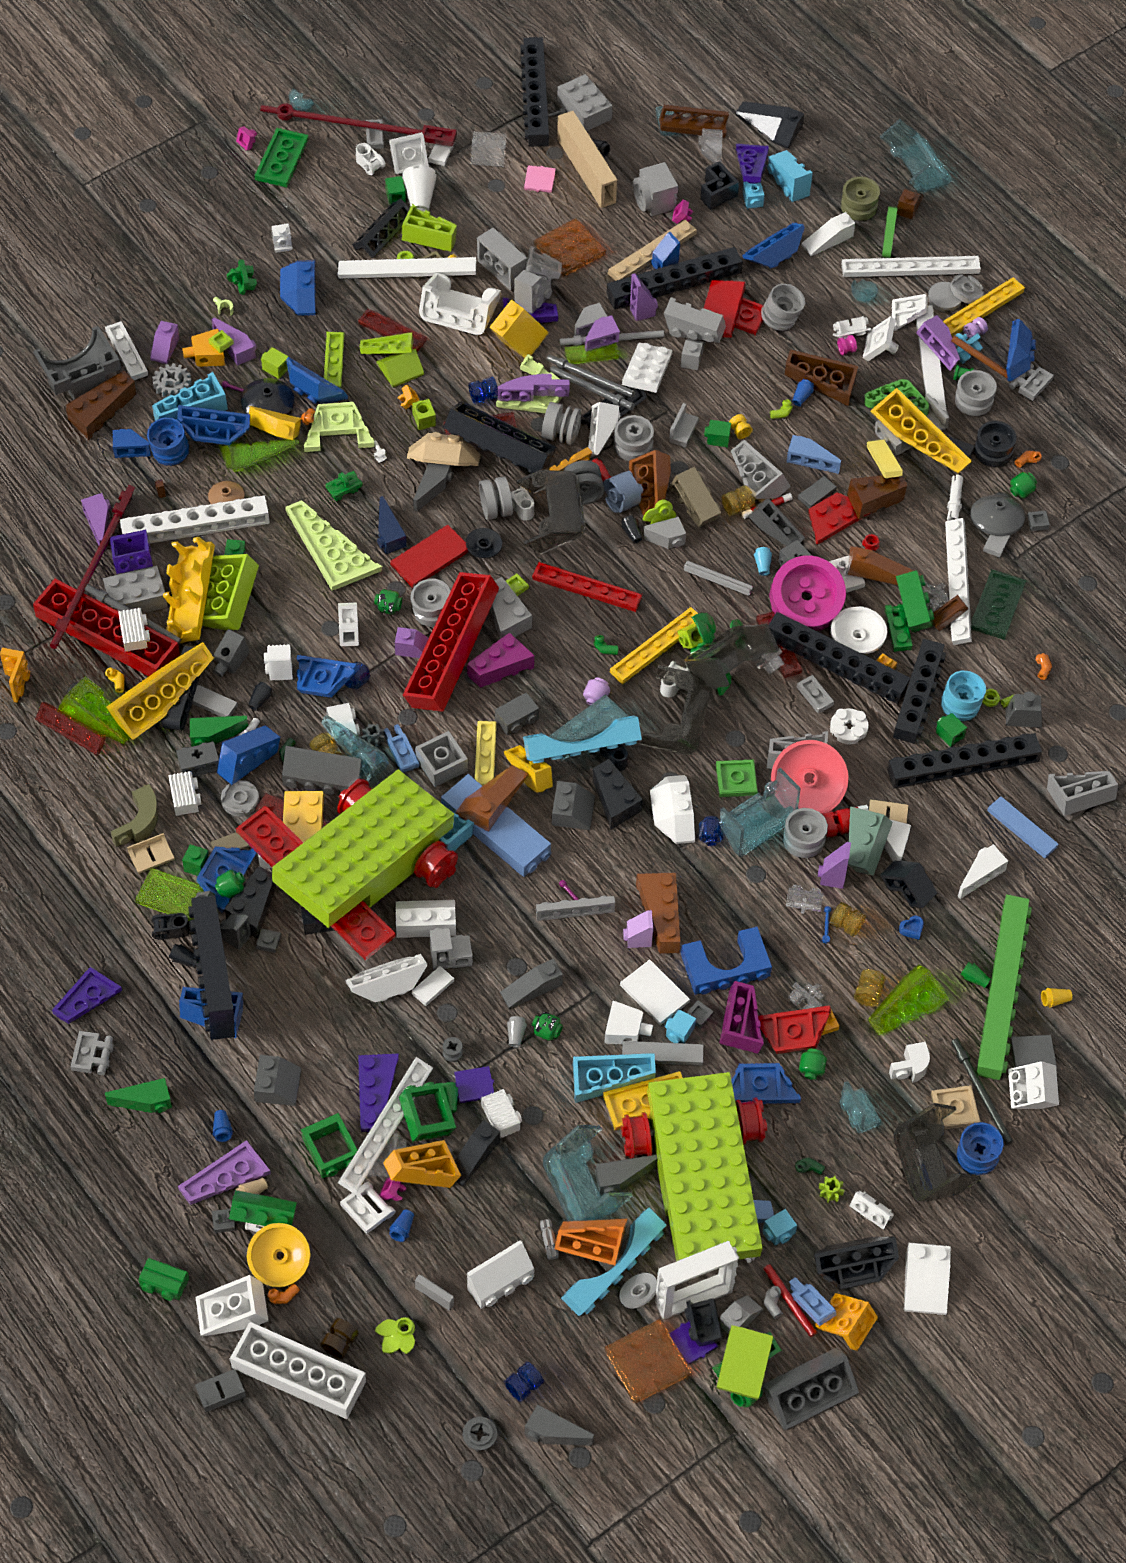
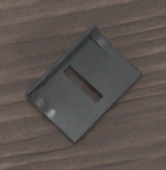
[195,1369,246,1413]

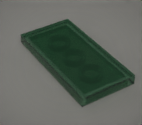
[971,569,1026,640]

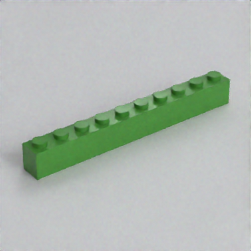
[976,894,1032,1080]

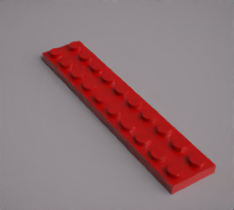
[236,805,396,961]

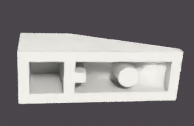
[801,212,855,256]
[588,402,620,458]
[958,844,1008,899]

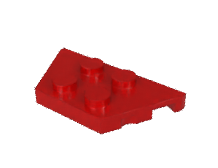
[808,492,871,545]
[758,1005,831,1054]

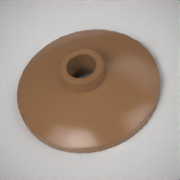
[208,481,245,504]

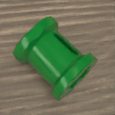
[953,365,974,380]

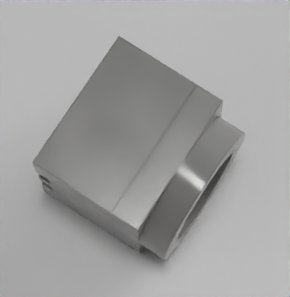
[633,162,678,216]

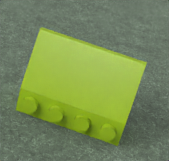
[202,554,259,630]

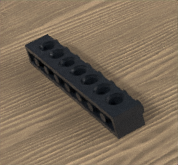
[520,37,549,147]
[606,247,743,310]
[764,612,910,704]
[887,733,1042,789]

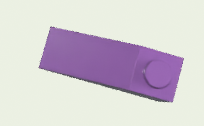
[630,273,658,321]
[916,315,960,371]
[212,318,257,366]
[81,493,111,546]
[817,842,851,889]

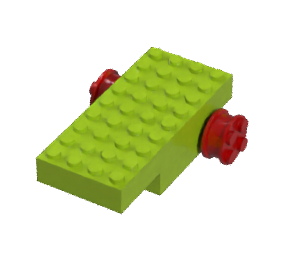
[272,769,458,928]
[621,1072,767,1262]

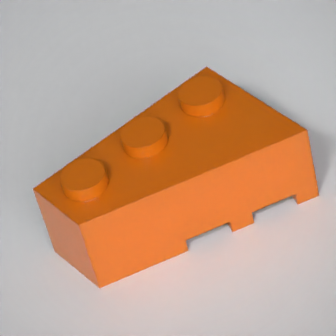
[554,1219,628,1266]

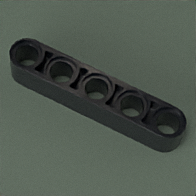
[162,645,201,731]

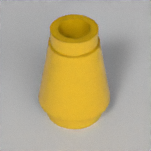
[1041,988,1072,1008]

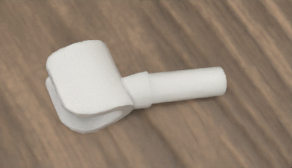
[374,441,386,463]

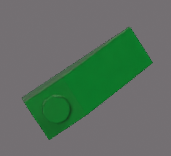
[190,716,248,747]
[105,1078,172,1113]

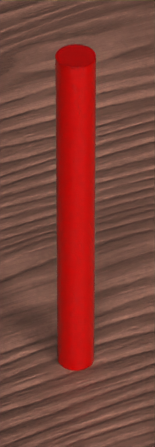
[764,1264,817,1337]

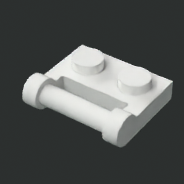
[340,1181,396,1234]

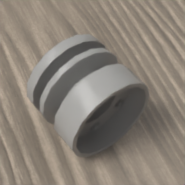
[761,283,805,331]
[541,402,581,445]

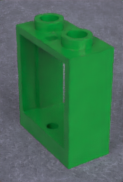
[399,1082,456,1142]
[301,1113,358,1179]

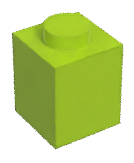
[261,347,288,379]

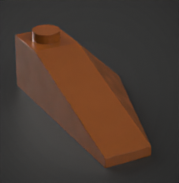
[629,450,671,522]
[847,546,921,585]
[455,765,528,832]

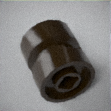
[320,1318,359,1359]

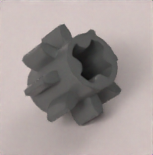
[362,724,385,747]

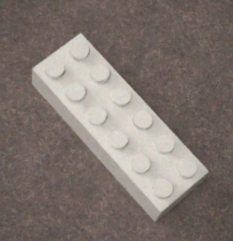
[230,1322,366,1419]

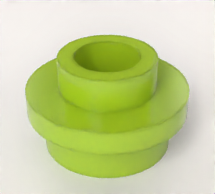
[982,689,1000,707]

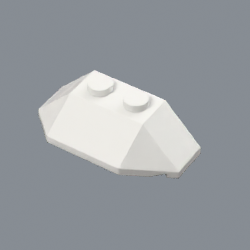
[650,775,695,844]
[346,954,427,1002]

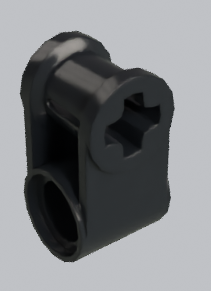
[599,744,628,771]
[151,913,190,940]

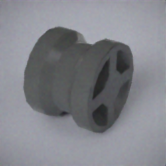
[442,1037,463,1062]

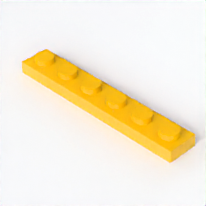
[943,277,1025,337]
[610,607,699,684]

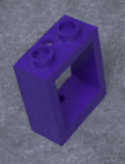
[110,529,153,574]

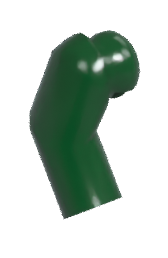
[279,738,296,762]
[795,1157,826,1175]

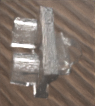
[923,581,949,613]
[756,643,784,675]
[786,885,824,914]
[788,982,824,1009]

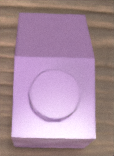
[623,910,653,948]

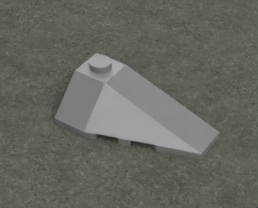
[731,440,791,499]

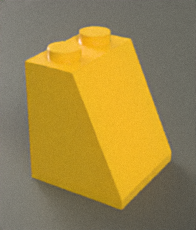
[489,300,549,358]

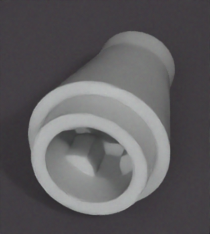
[507,1016,527,1048]

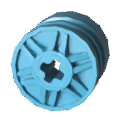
[941,670,986,721]

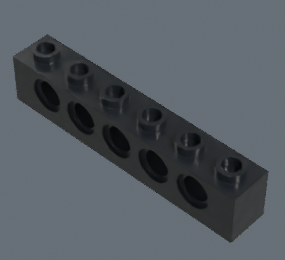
[893,639,947,744]

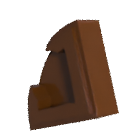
[155,479,166,498]

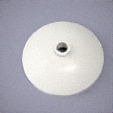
[831,607,887,655]

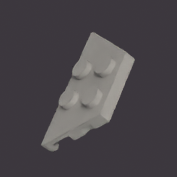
[526,246,562,279]

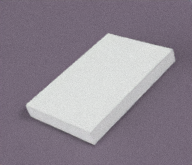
[620,960,690,1025]

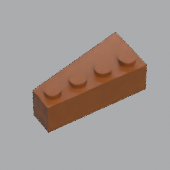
[636,873,680,954]

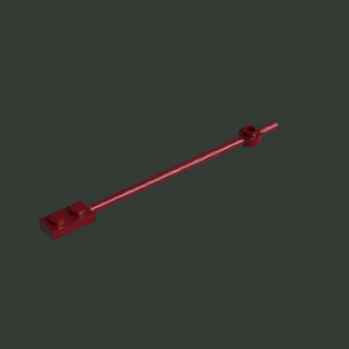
[260,103,457,147]
[50,485,135,649]

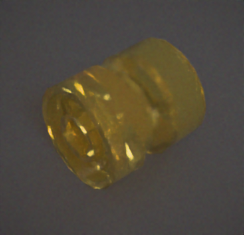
[721,485,755,516]
[309,732,343,755]
[829,902,866,937]
[854,969,886,1007]

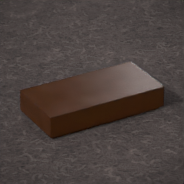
[932,594,968,631]

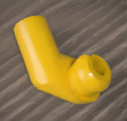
[105,667,125,693]

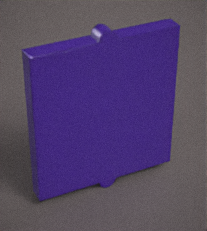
[454,1066,494,1103]
[668,1321,718,1365]

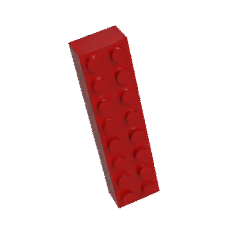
[403,572,499,712]
[33,578,180,676]

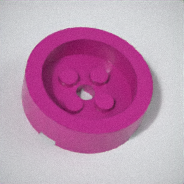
[769,556,846,631]

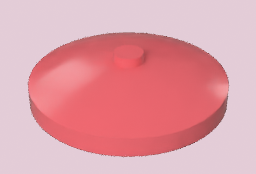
[771,740,848,813]

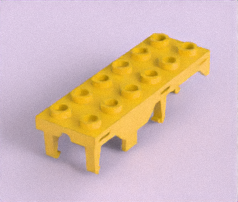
[163,537,215,643]

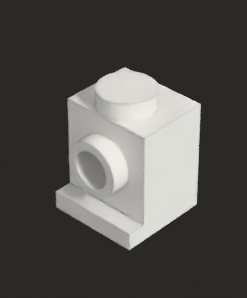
[272,224,292,253]

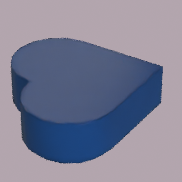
[899,915,924,940]

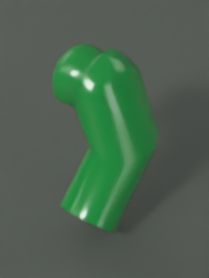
[593,635,618,655]

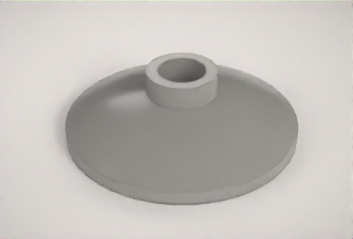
[619,1273,657,1308]

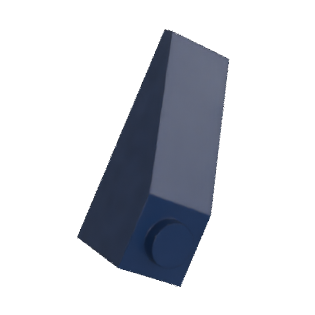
[377,496,407,554]

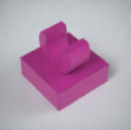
[236,126,258,151]
[672,199,693,224]
[379,1177,406,1201]

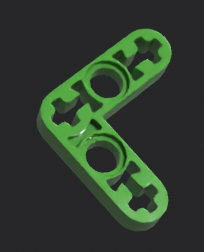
[882,206,897,258]
[864,379,929,416]

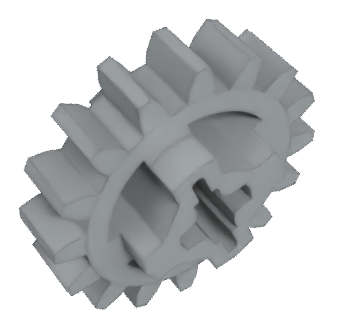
[152,363,191,397]

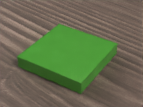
[716,759,758,797]

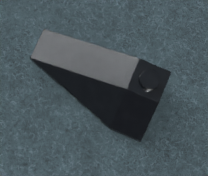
[736,101,804,149]

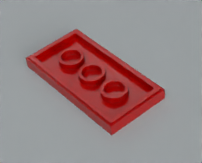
[704,280,746,338]
[390,524,469,588]

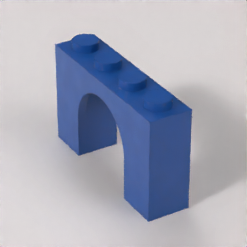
[681,927,772,995]

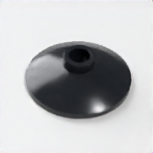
[466,528,502,559]

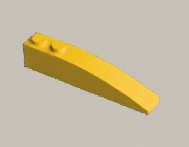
[871,388,972,474]
[106,642,214,740]

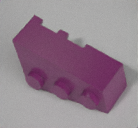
[467,633,535,688]
[719,981,764,1054]

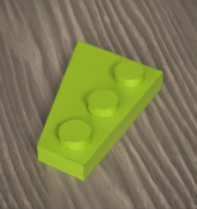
[360,332,413,354]

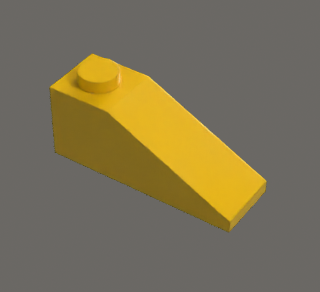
[249,406,301,440]
[504,745,553,793]

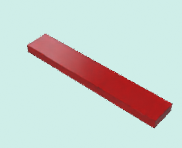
[532,562,642,612]

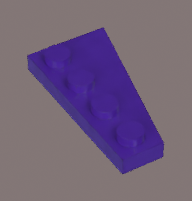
[736,144,769,184]
[358,1053,399,1132]

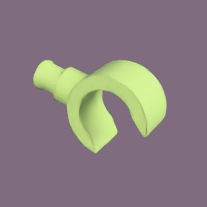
[213,297,234,316]

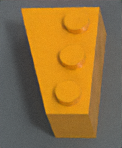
[383,1140,461,1188]

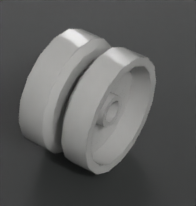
[955,370,996,416]
[614,415,654,461]
[479,476,513,520]
[411,579,450,627]
[783,808,828,858]

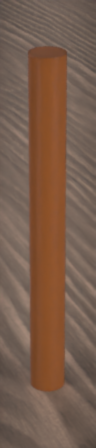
[951,335,1008,379]

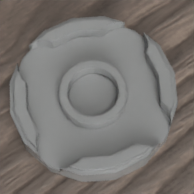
[950,274,984,304]
[928,282,962,312]
[221,780,260,817]

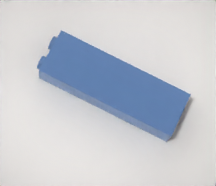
[441,774,551,877]

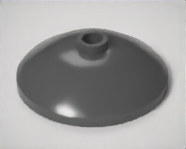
[970,495,1025,536]

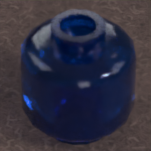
[345,661,370,689]
[699,816,724,846]

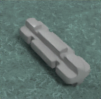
[540,1219,559,1260]

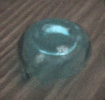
[289,89,314,112]
[851,279,878,303]

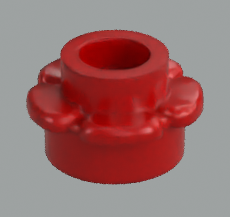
[862,534,880,551]

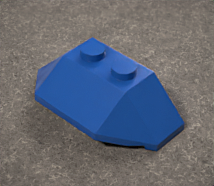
[742,223,805,268]
[280,260,316,316]
[1006,319,1036,381]
[286,357,349,404]
[177,405,250,445]

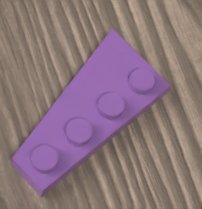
[178,1140,271,1205]

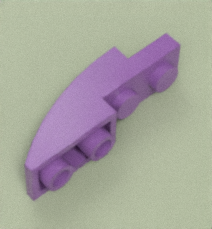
[498,374,569,402]

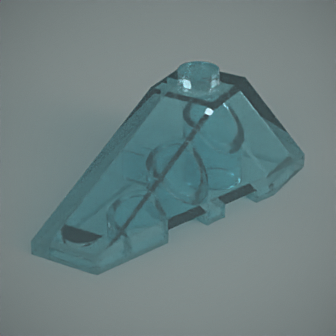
[321,715,389,782]

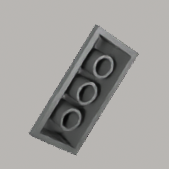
[282,746,363,795]
[762,1348,859,1430]

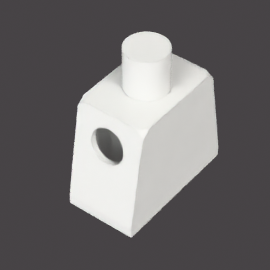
[605,1001,653,1045]

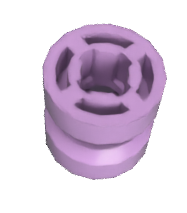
[963,317,988,339]

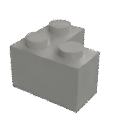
[514,270,552,314]
[430,928,472,970]

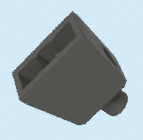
[213,629,250,677]
[1005,691,1042,728]

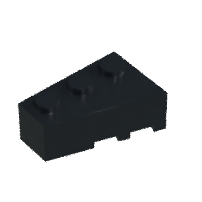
[593,759,643,830]

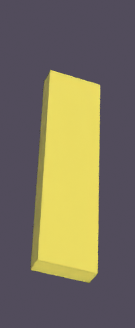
[867,440,902,478]
[475,721,497,786]

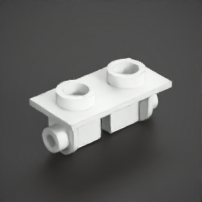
[833,316,871,339]
[850,1191,894,1230]

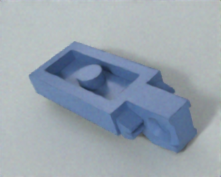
[789,1277,836,1326]

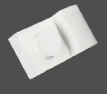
[338,603,359,646]
[889,1042,930,1083]

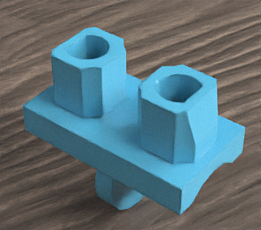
[955,333,983,364]

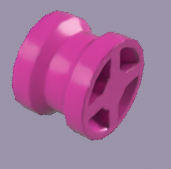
[837,335,857,355]

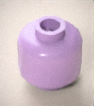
[583,677,611,707]

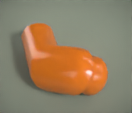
[301,408,315,425]
[1015,451,1042,468]
[1036,653,1052,680]
[268,1283,300,1304]

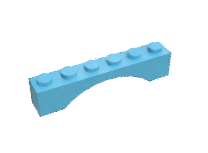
[523,715,642,763]
[561,1208,666,1316]

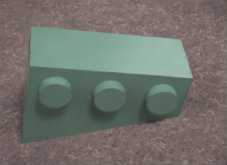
[848,806,893,876]

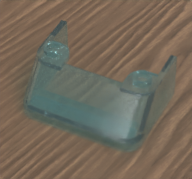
[880,119,953,192]
[719,768,801,857]
[543,1125,633,1221]

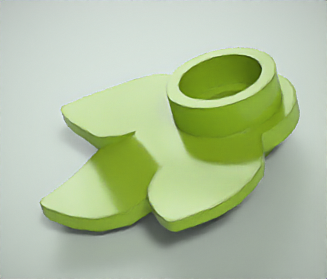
[643,500,676,524]
[375,1318,415,1354]

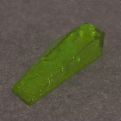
[219,439,299,472]
[58,676,130,744]
[868,964,949,1035]

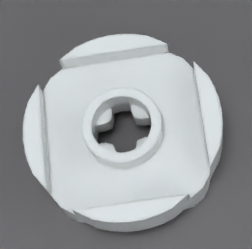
[830,709,868,744]

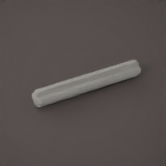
[684,561,753,595]

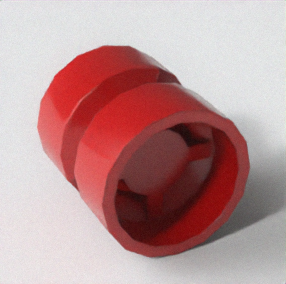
[821,808,850,838]

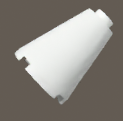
[403,165,437,212]

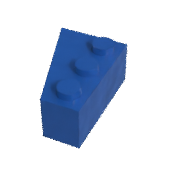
[217,725,280,785]
[179,987,243,1038]

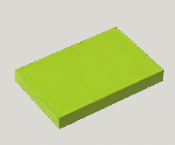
[716,1325,773,1400]

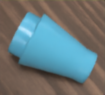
[754,547,772,576]

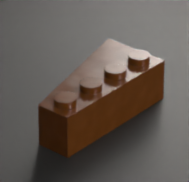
[785,349,859,406]
[65,370,136,441]

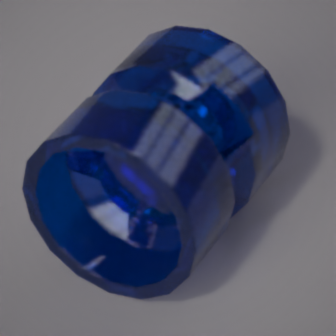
[468,376,498,405]
[504,1361,544,1402]

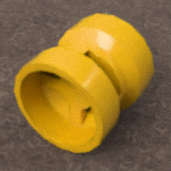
[729,414,753,439]

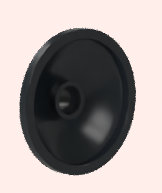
[241,378,294,415]

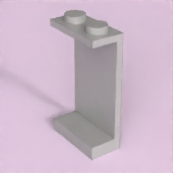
[875,393,949,456]

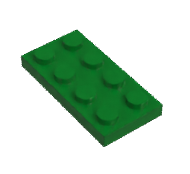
[254,128,309,188]

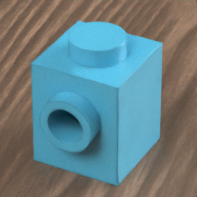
[742,182,764,209]
[665,1009,696,1044]
[763,1209,797,1245]

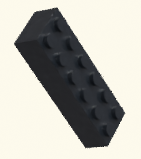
[443,401,557,475]

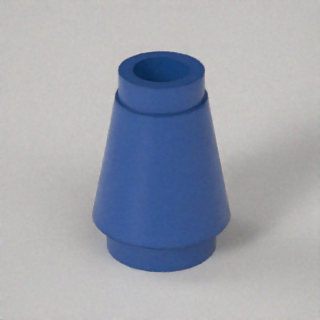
[792,379,814,406]
[213,1110,233,1142]
[389,1210,414,1242]

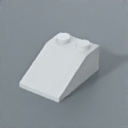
[904,1243,951,1315]
[196,1275,268,1336]

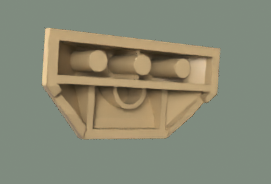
[407,432,481,466]

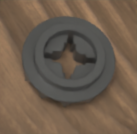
[463,1417,497,1451]

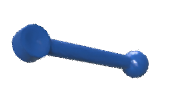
[822,906,832,944]

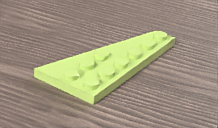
[285,501,382,591]

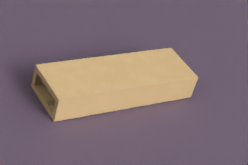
[557,111,617,208]

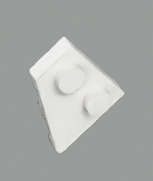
[892,294,928,331]

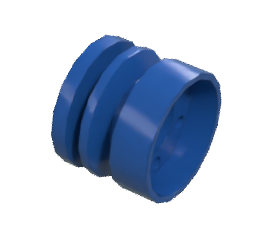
[147,417,190,466]
[957,1122,1004,1175]

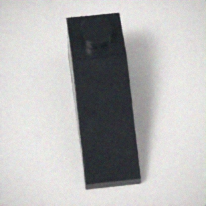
[455,1120,500,1187]

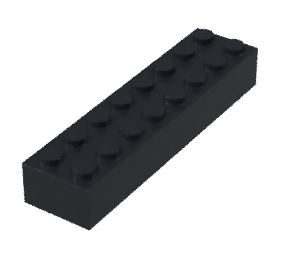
[188,895,235,1040]

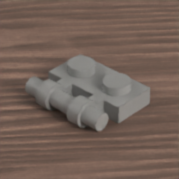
[1008,363,1054,401]
[70,1031,114,1075]

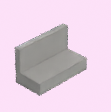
[669,403,699,448]

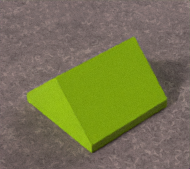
[377,349,424,387]

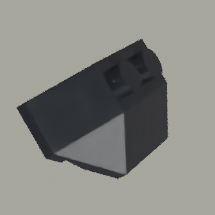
[814,1236,899,1289]

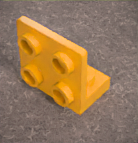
[0,648,30,703]
[815,1293,878,1351]

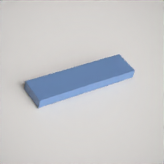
[987,796,1059,859]

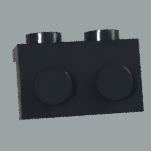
[685,1298,724,1347]

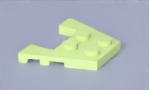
[496,354,563,413]
[304,402,374,452]

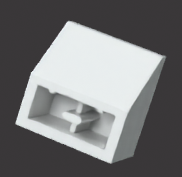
[1008,1062,1059,1109]

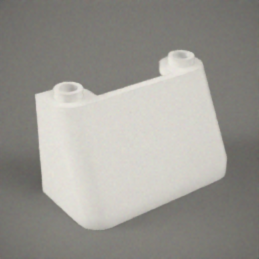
[419,273,501,335]

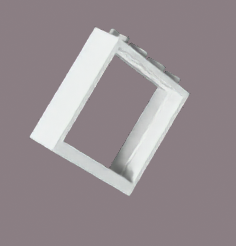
[655,1241,739,1320]

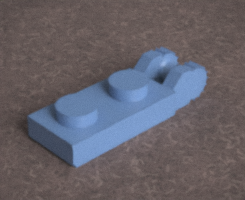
[384,724,419,773]

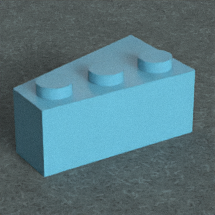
[767,150,813,202]

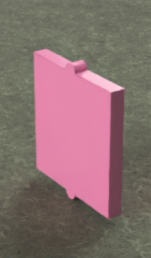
[524,165,556,193]

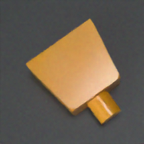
[182,329,225,367]

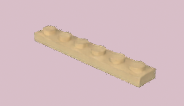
[608,220,697,281]

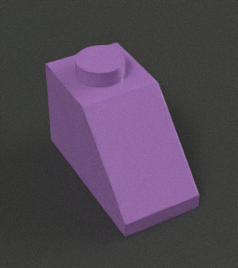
[585,315,620,351]
[150,321,179,364]
[395,627,429,658]

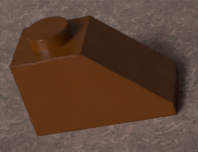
[897,189,924,219]

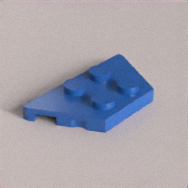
[297,655,360,698]
[196,846,257,913]
[731,1063,801,1104]

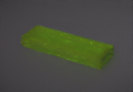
[564,342,619,364]

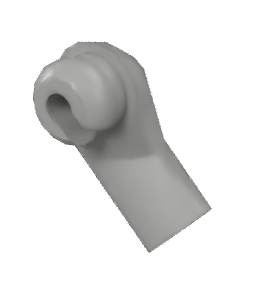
[764,1286,782,1319]

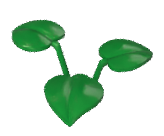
[691,613,749,696]

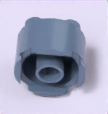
[603,471,643,513]

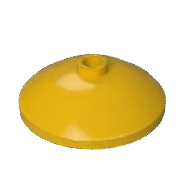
[247,1223,310,1287]

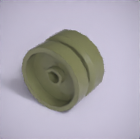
[841,176,880,221]

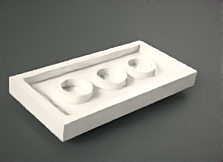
[622,343,673,393]

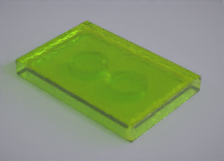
[135,868,205,921]

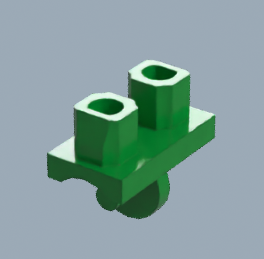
[227,259,257,295]
[325,471,363,501]

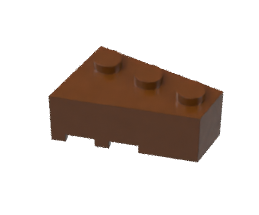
[847,475,907,519]

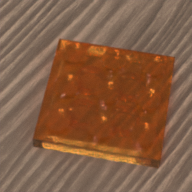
[534,218,606,277]
[604,1319,691,1404]

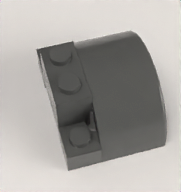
[33,326,121,400]

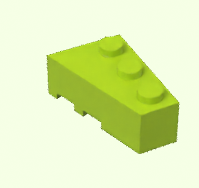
[402,204,457,252]

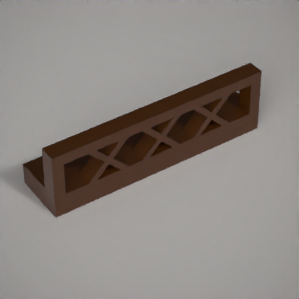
[659,105,729,138]

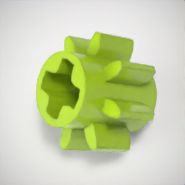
[819,1176,845,1203]

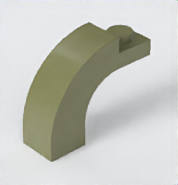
[111,784,158,847]

